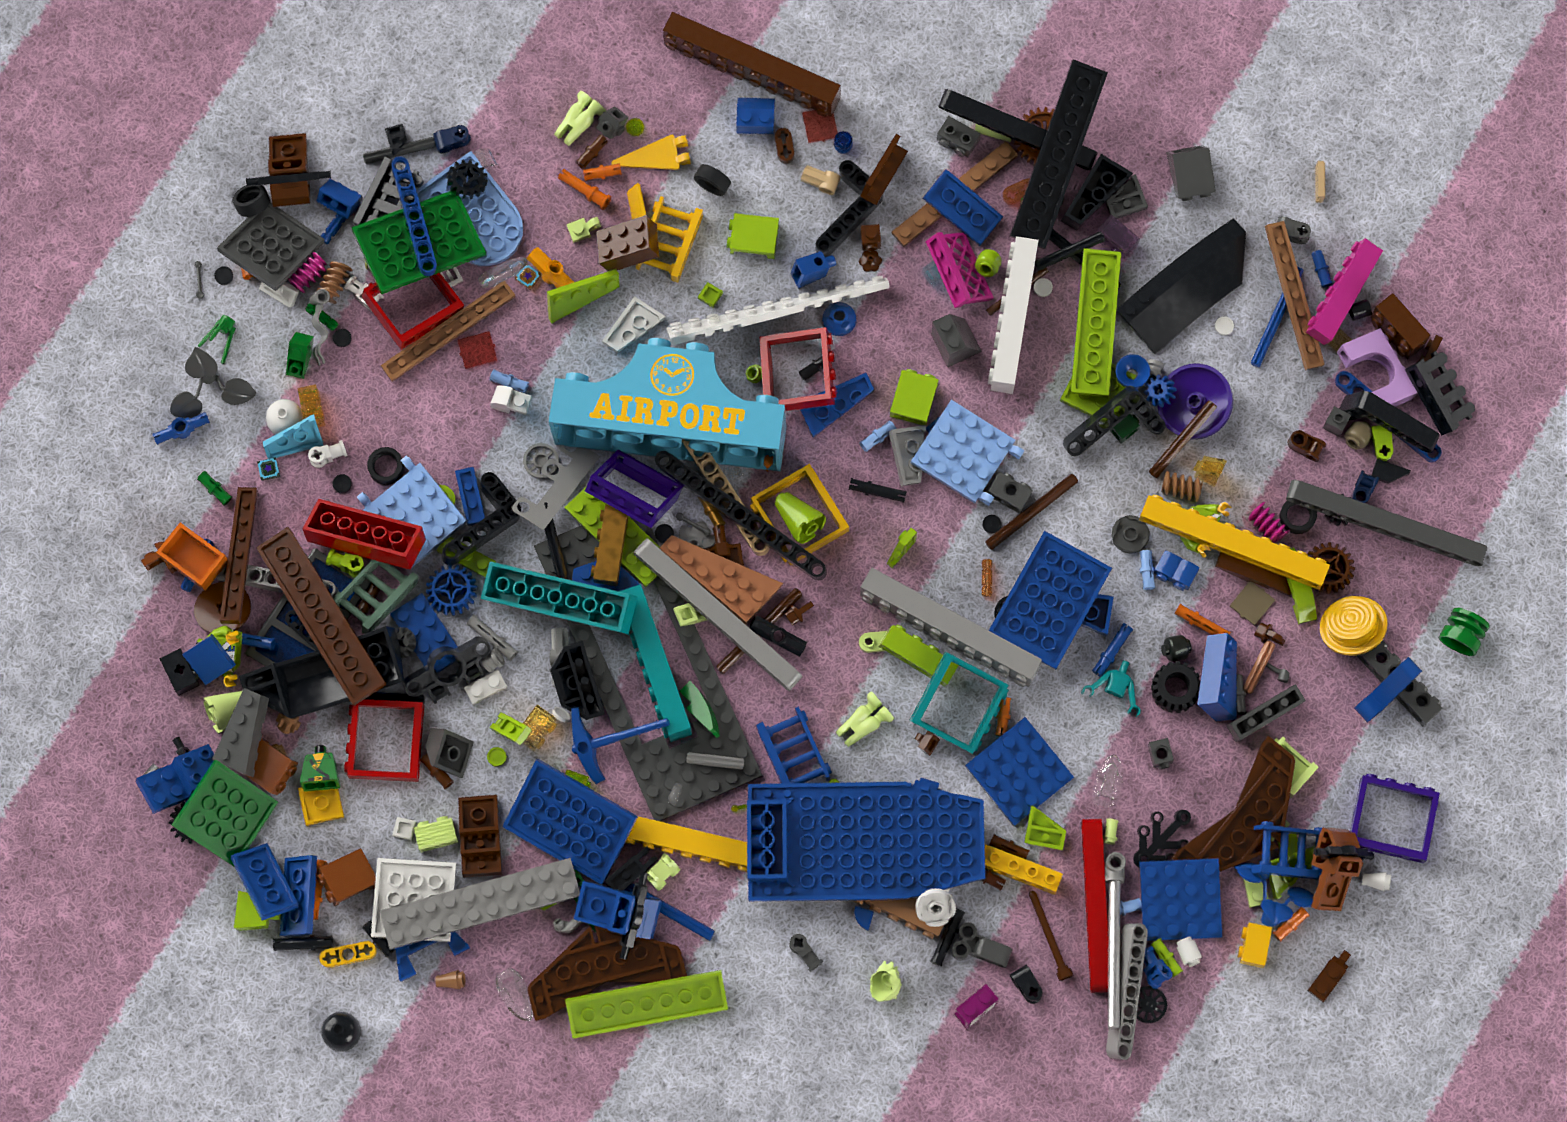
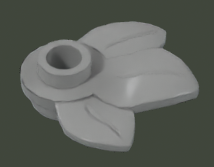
[679,521,715,549]

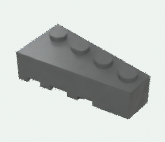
[212,688,269,777]

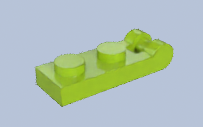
[489,712,532,745]

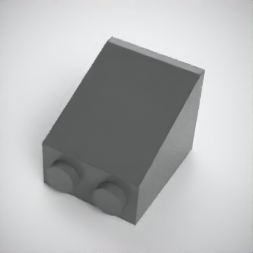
[1166,145,1216,201]
[931,314,982,368]

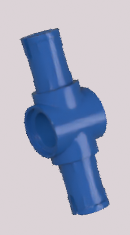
[152,412,210,445]

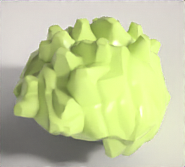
[870,961,902,1002]

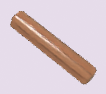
[1244,641,1275,694]

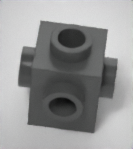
[596,106,629,139]

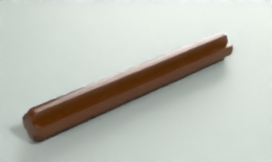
[1149,400,1217,478]

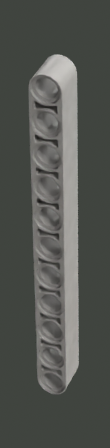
[633,538,803,691]

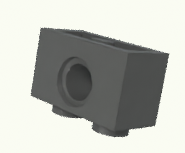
[988,472,1033,514]

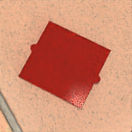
[802,110,839,143]
[458,331,497,369]

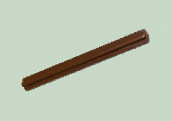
[985,474,1078,550]
[716,588,802,674]

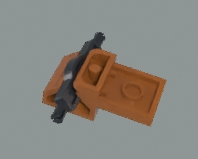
[1311,827,1374,911]

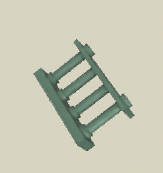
[333,559,419,634]

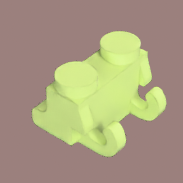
[646,853,680,891]

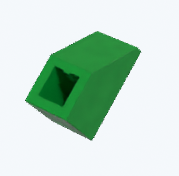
[286,332,314,379]

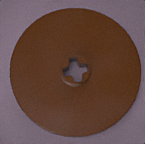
[194,582,251,633]

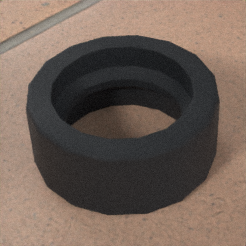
[694,164,731,196]
[232,185,270,217]
[367,447,404,485]
[1279,501,1317,534]

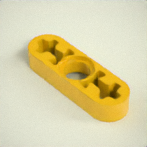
[319,941,377,968]

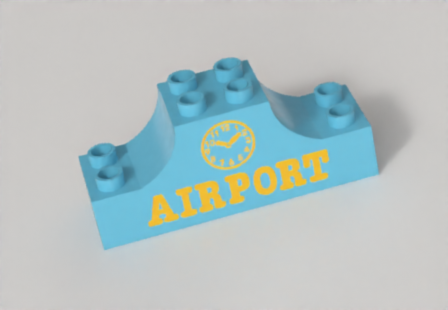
[548,338,787,472]

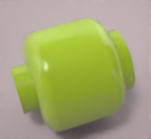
[975,249,1002,277]

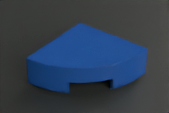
[854,906,874,931]

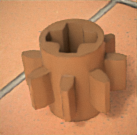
[275,713,301,734]

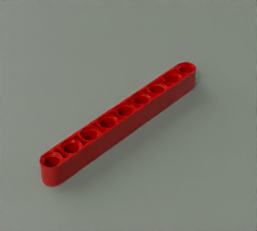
[1081,819,1108,993]

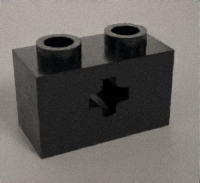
[159,648,200,696]

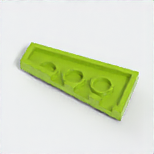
[547,269,620,324]

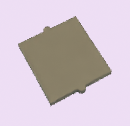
[1230,581,1275,626]

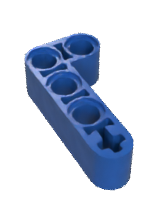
[1354,657,1422,723]

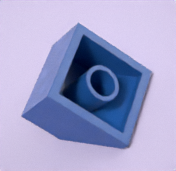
[736,98,775,135]

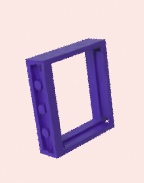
[585,450,683,528]
[1350,774,1440,864]

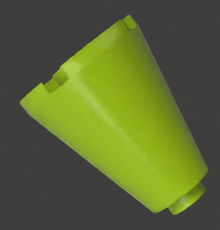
[775,492,826,544]

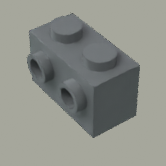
[937,115,981,158]

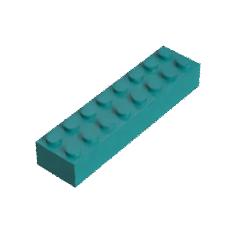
[481,562,638,635]
[619,584,692,743]

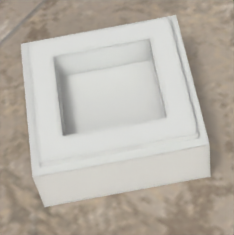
[392,817,416,841]

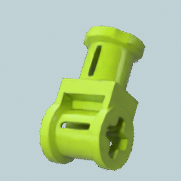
[326,549,365,578]

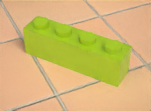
[878,624,959,686]

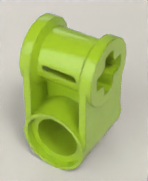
[1371,425,1393,461]

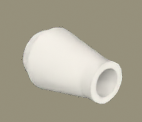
[1362,872,1391,891]

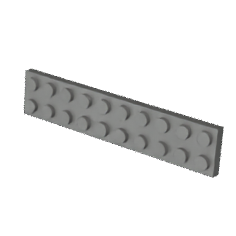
[380,858,580,950]

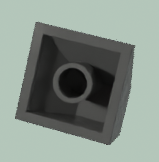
[425,728,474,778]

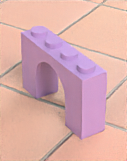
[1337,328,1417,407]

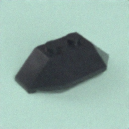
[550,641,605,720]

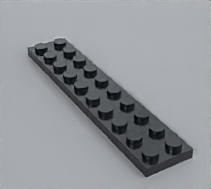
[1009,59,1108,249]

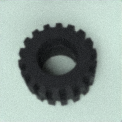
[1151,661,1201,713]

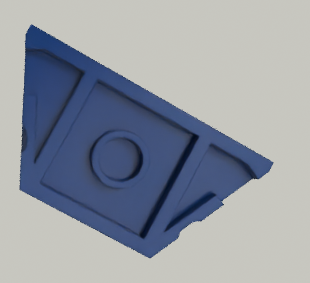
[572,561,639,592]

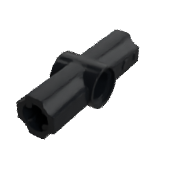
[749,615,807,657]

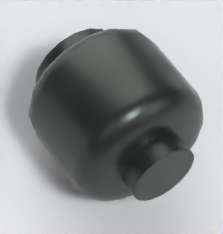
[1161,635,1192,661]

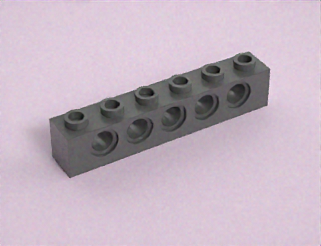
[1356,640,1443,727]

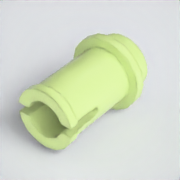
[1103,819,1119,844]

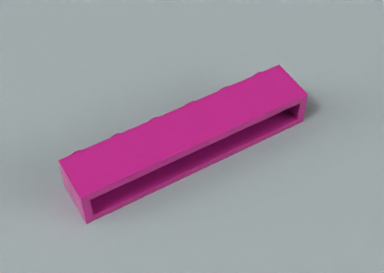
[1306,238,1383,345]

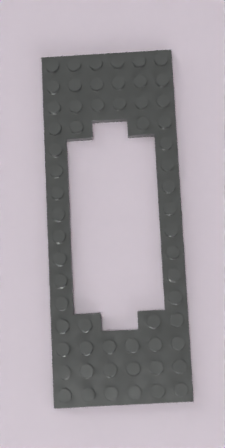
[534,516,762,821]

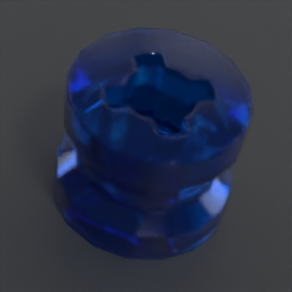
[834,131,853,154]

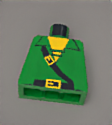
[300,745,340,792]

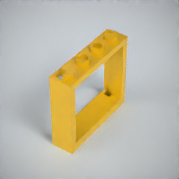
[750,463,849,566]

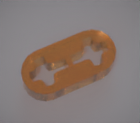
[1003,178,1029,205]

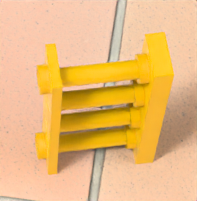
[635,196,703,283]

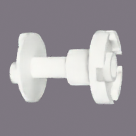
[916,888,956,927]

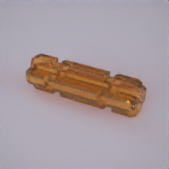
[982,559,992,597]

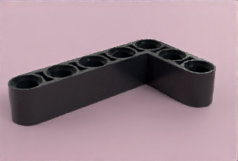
[815,160,883,257]
[1063,386,1166,456]
[1339,391,1440,453]
[442,472,521,566]

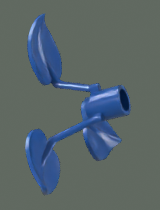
[1234,863,1314,927]

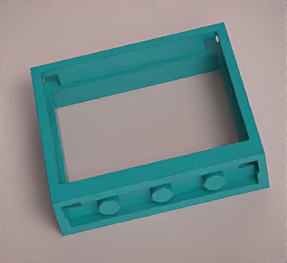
[909,652,1009,754]

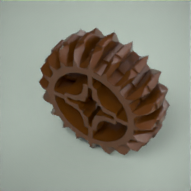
[1307,542,1355,594]

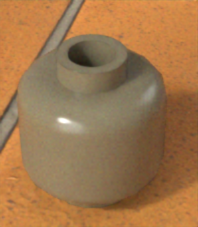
[1345,421,1373,450]

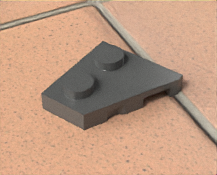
[1106,174,1148,220]

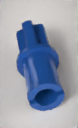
[1311,250,1333,288]

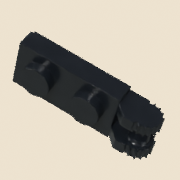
[605,847,658,891]

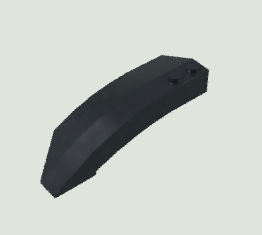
[1117,218,1246,354]
[239,626,404,719]

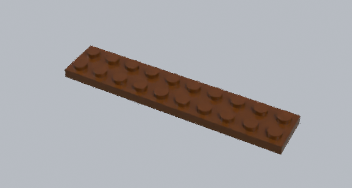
[256,527,387,706]

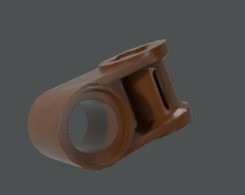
[1288,430,1326,462]

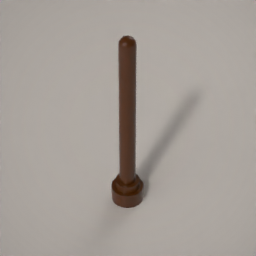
[1029,891,1074,981]

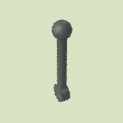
[194,261,204,299]
[676,513,711,536]

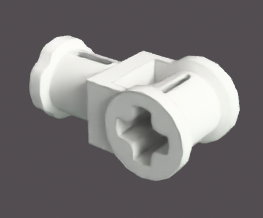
[344,276,384,311]
[308,440,347,468]

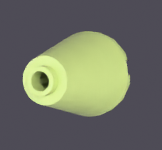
[203,691,242,734]

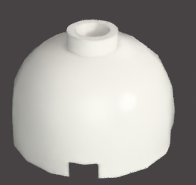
[266,399,304,435]

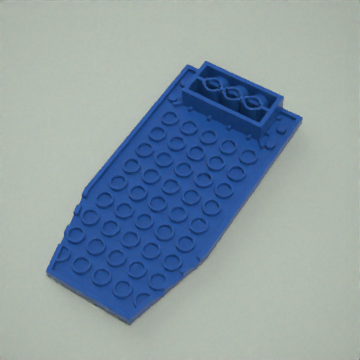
[747,782,985,902]

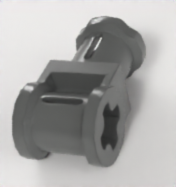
[789,934,823,972]

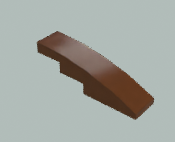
[1215,552,1291,596]

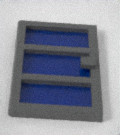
[244,548,371,666]

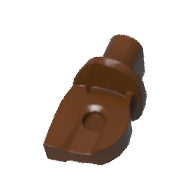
[784,601,814,626]
[1254,622,1285,646]

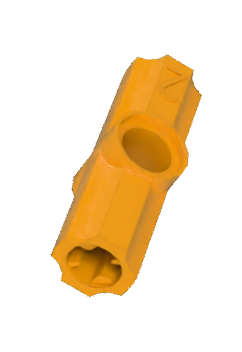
[526,247,574,288]

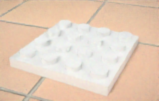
[371,858,456,942]

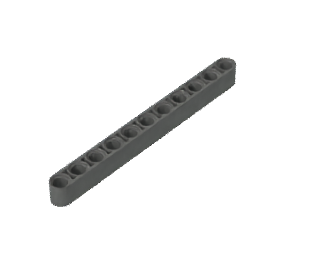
[1286,480,1487,566]

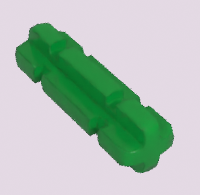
[305,303,339,331]

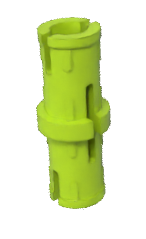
[1150,938,1183,977]

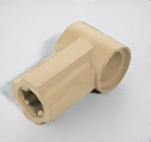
[801,165,841,195]

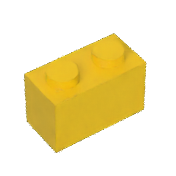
[1237,922,1272,968]

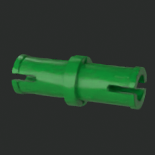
[197,471,232,506]

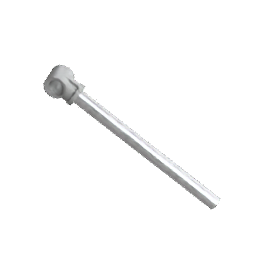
[1104,852,1126,1029]

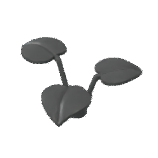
[170,347,256,418]

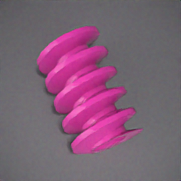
[288,251,327,293]
[1248,502,1290,543]

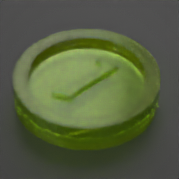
[626,118,645,137]

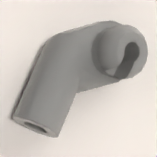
[553,918,583,934]

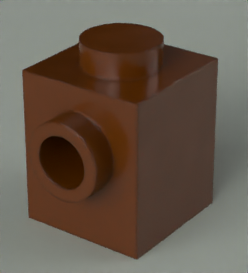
[860,224,881,251]

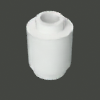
[1176,936,1202,967]

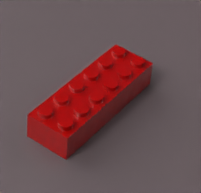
[302,499,426,570]

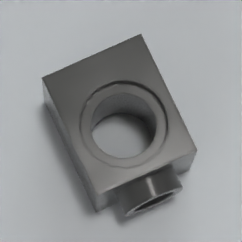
[1323,406,1351,437]
[1148,738,1174,770]

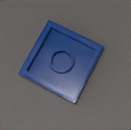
[182,634,236,685]

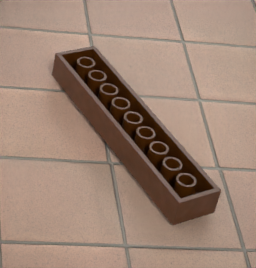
[663,12,841,117]

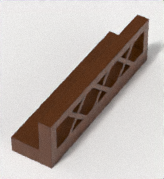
[860,134,908,205]

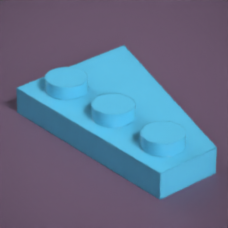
[263,414,324,459]

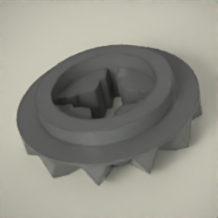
[395,627,416,658]

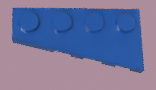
[799,373,874,438]

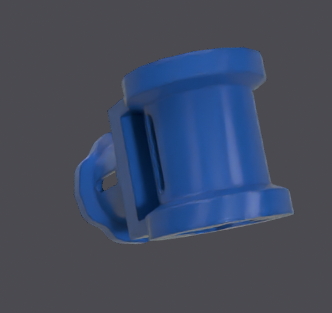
[1143,946,1173,989]

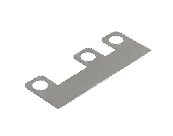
[512,445,600,530]

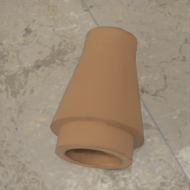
[435,970,466,990]

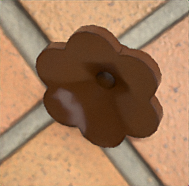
[859,251,882,272]

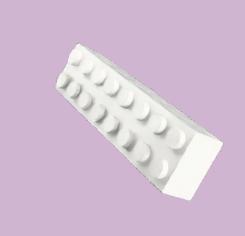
[988,236,1038,394]

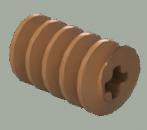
[316,261,353,304]
[1161,471,1203,502]

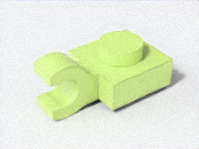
[566,217,601,243]

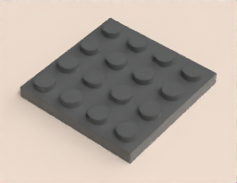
[217,202,324,291]

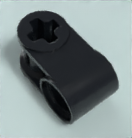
[1009,965,1042,1004]

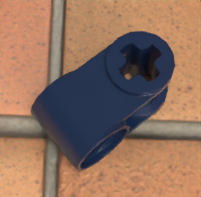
[433,125,471,153]
[1351,470,1379,504]

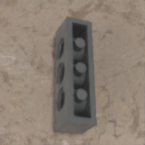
[1226,684,1306,742]

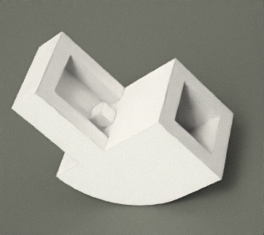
[490,386,532,415]

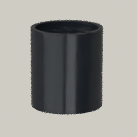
[1349,299,1372,321]

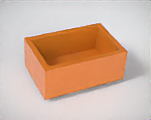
[156,522,228,591]

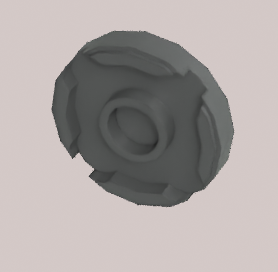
[1111,515,1150,554]

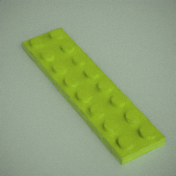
[1070,248,1121,398]
[565,970,728,1039]

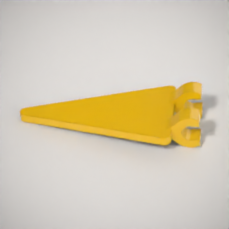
[611,134,691,170]

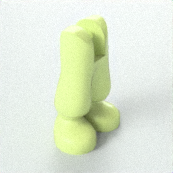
[554,91,606,146]
[836,691,894,747]

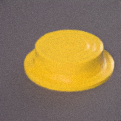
[1320,596,1388,656]

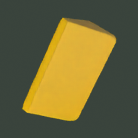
[627,183,646,219]

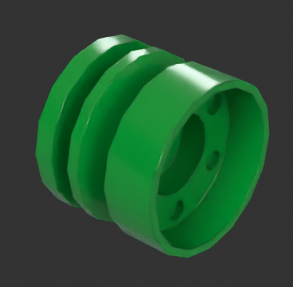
[1438,608,1490,656]

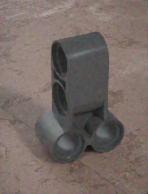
[951,922,1013,968]

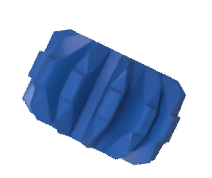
[1144,375,1177,408]

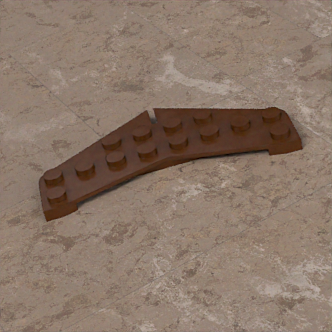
[1171,736,1295,872]
[528,926,687,1021]

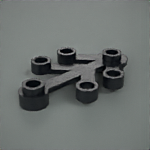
[1133,809,1191,868]

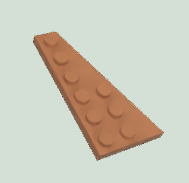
[659,535,783,625]

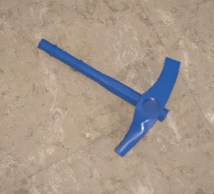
[571,707,670,784]

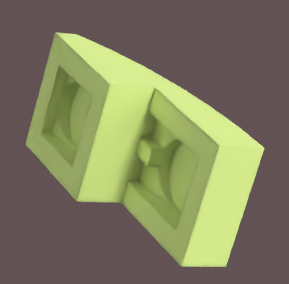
[673,603,707,626]

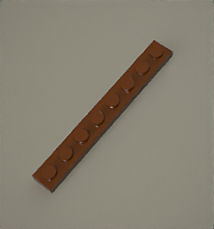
[220,487,258,624]

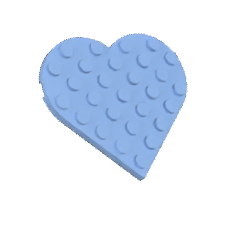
[416,151,523,266]

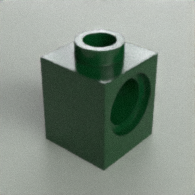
[1110,414,1140,444]

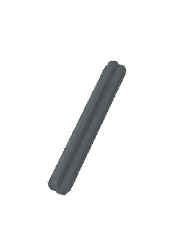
[363,137,436,164]

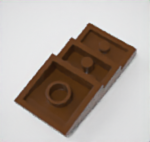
[458,795,502,878]

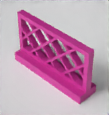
[926,232,994,308]

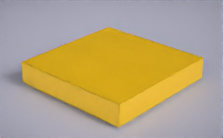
[298,787,344,826]

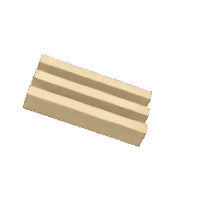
[1315,161,1325,203]

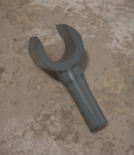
[1266,663,1289,683]

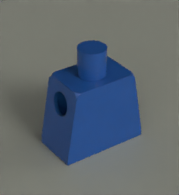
[791,251,836,289]

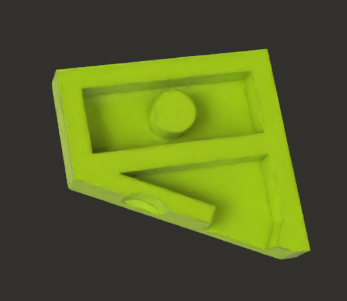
[887,527,917,568]
[1024,805,1066,850]

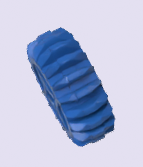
[426,565,478,616]

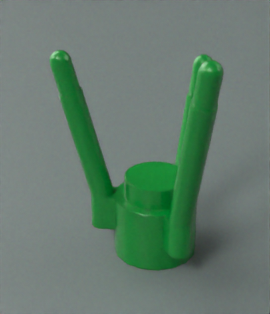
[198,315,236,364]

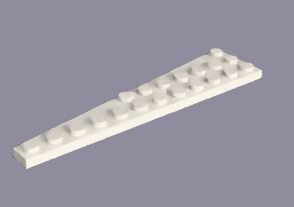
[666,276,890,346]

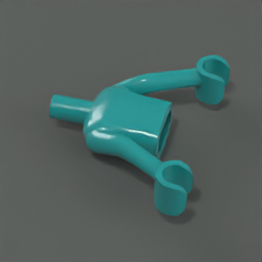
[1081,660,1141,718]

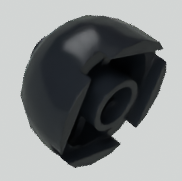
[321,1012,361,1052]

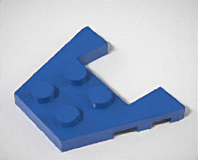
[396,932,470,982]

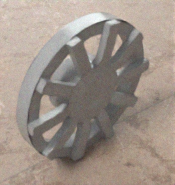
[523,443,559,478]

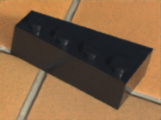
[1061,154,1133,231]

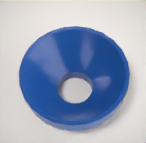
[822,302,856,336]
[1115,354,1150,388]

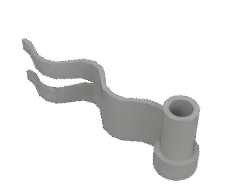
[309,289,330,366]

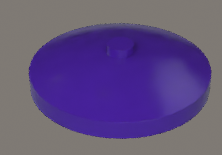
[1157,363,1234,440]

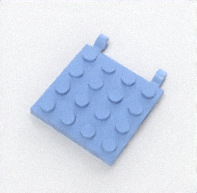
[910,400,1024,506]
[357,456,468,570]

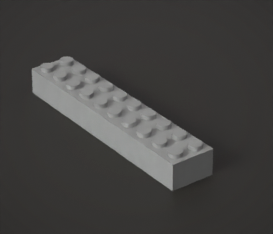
[860,568,1042,687]

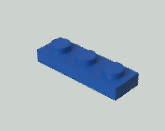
[455,467,485,526]

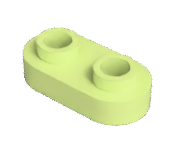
[859,631,887,653]

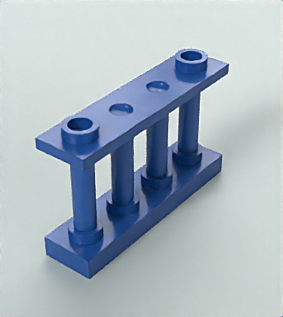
[756,706,832,784]
[1252,822,1322,880]

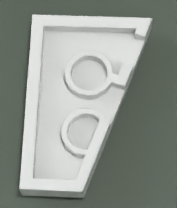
[602,296,666,353]

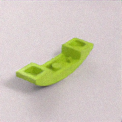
[1286,547,1317,624]

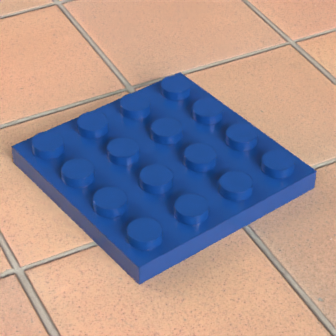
[965,717,1074,826]
[1139,858,1222,941]

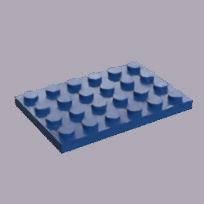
[989,530,1112,670]
[502,759,638,885]

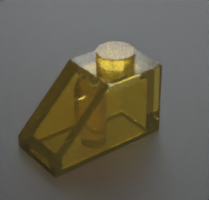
[1193,456,1227,487]

